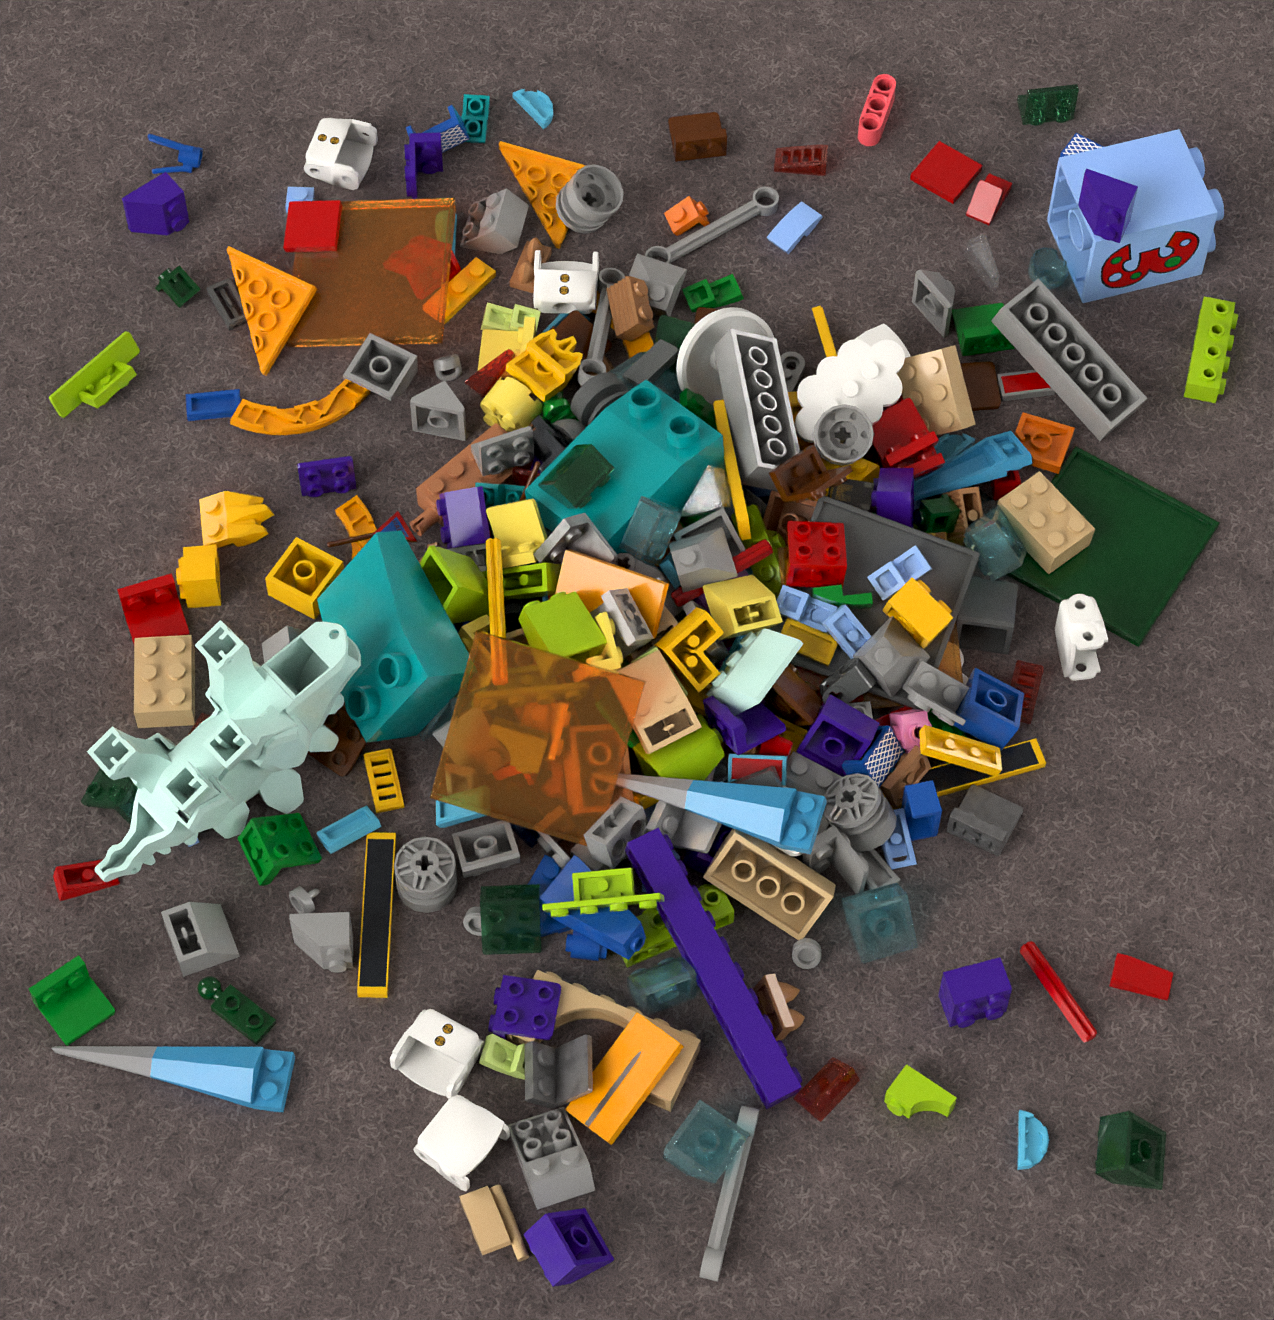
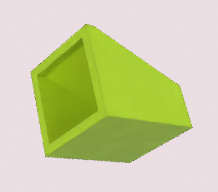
[420,545,489,624]
[518,591,607,680]
[633,714,725,781]

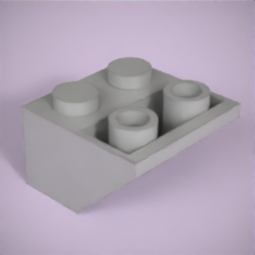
[460,188,529,254]
[161,902,240,977]

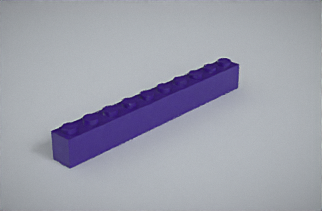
[625,827,802,1110]

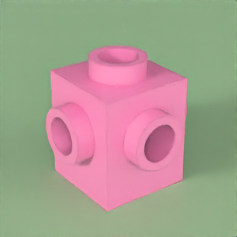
[889,709,932,753]

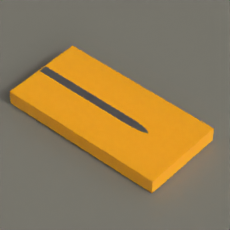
[565,1012,684,1145]

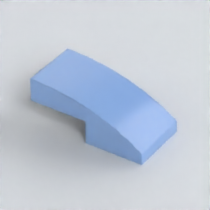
[767,202,823,254]
[867,545,932,601]
[776,585,838,634]

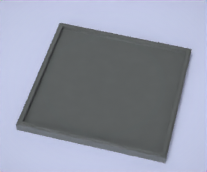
[770,496,980,710]

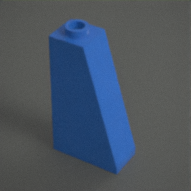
[539,855,646,960]

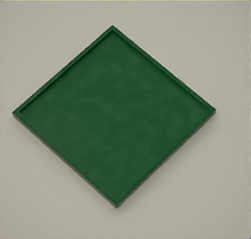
[993,446,1220,647]

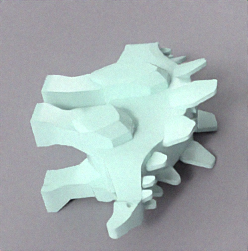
[87,620,361,882]

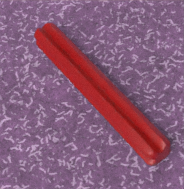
[671,539,773,607]
[1020,941,1097,1043]

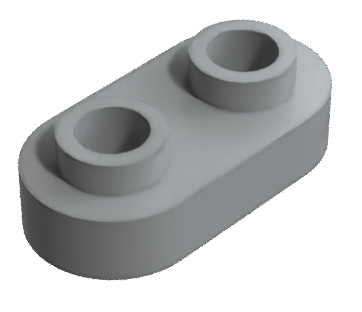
[780,352,805,392]

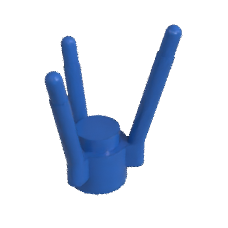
[148,134,203,174]

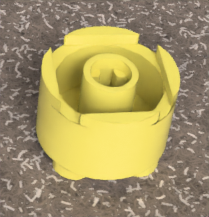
[480,377,543,432]

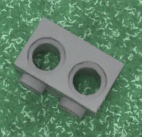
[584,796,649,869]

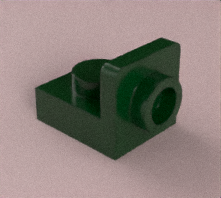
[155,265,201,308]

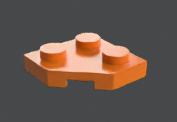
[1015,412,1075,474]

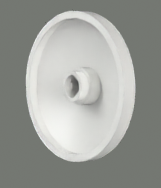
[676,307,774,409]

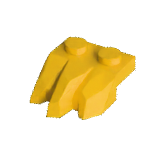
[506,329,583,402]
[199,491,274,548]

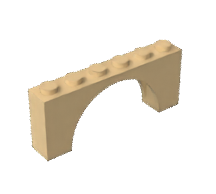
[507,970,701,1112]

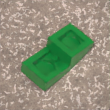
[682,274,744,312]
[811,585,873,609]

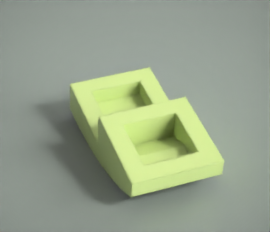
[480,302,541,332]
[479,1034,525,1080]

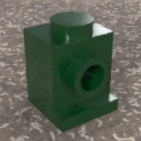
[913,494,960,535]

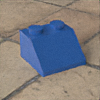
[953,668,1024,751]

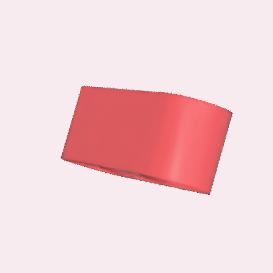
[858,74,896,146]

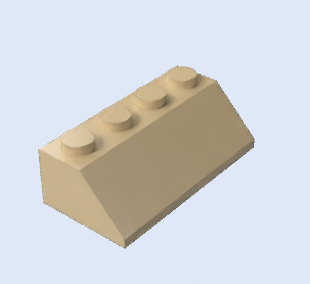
[703,828,836,940]

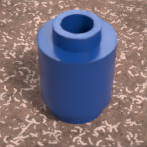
[565,930,608,961]

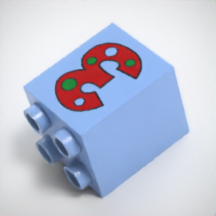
[1047,129,1224,303]

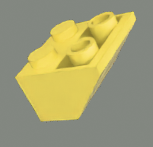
[702,574,783,641]

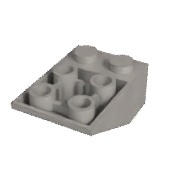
[507,1107,595,1210]

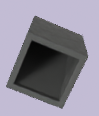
[953,576,1018,654]

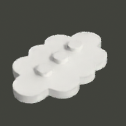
[794,339,905,443]

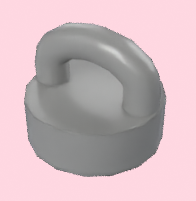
[433,354,462,381]
[289,886,319,914]
[463,905,494,936]
[792,938,822,969]

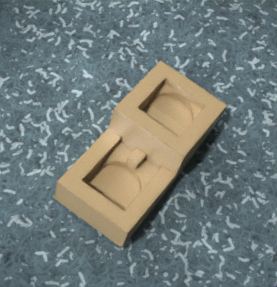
[459,1186,511,1255]

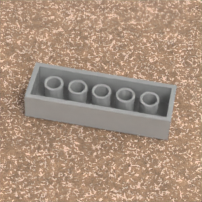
[991,278,1148,441]
[714,328,800,491]

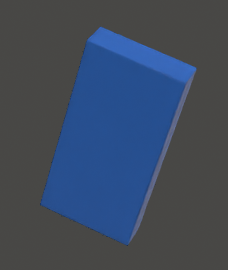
[185,389,241,421]

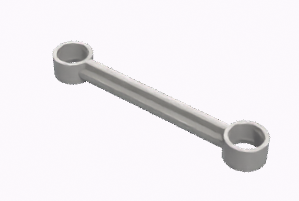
[645,187,779,264]
[577,268,625,386]
[699,1105,760,1282]

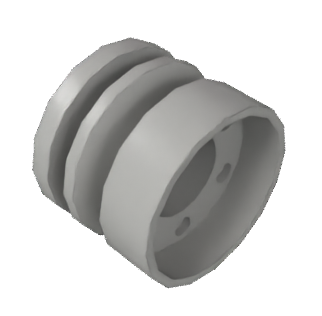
[555,164,623,234]
[813,404,874,466]
[824,773,896,852]
[394,837,458,913]

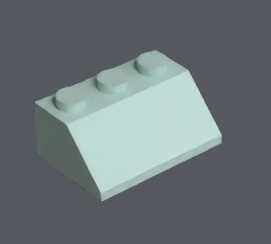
[706,628,804,716]

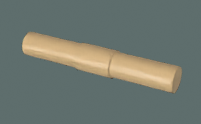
[490,1185,529,1262]

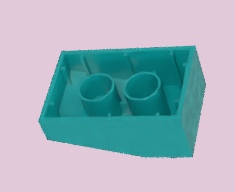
[525,380,725,554]
[317,531,478,743]

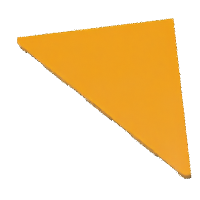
[499,141,586,249]
[227,246,317,376]

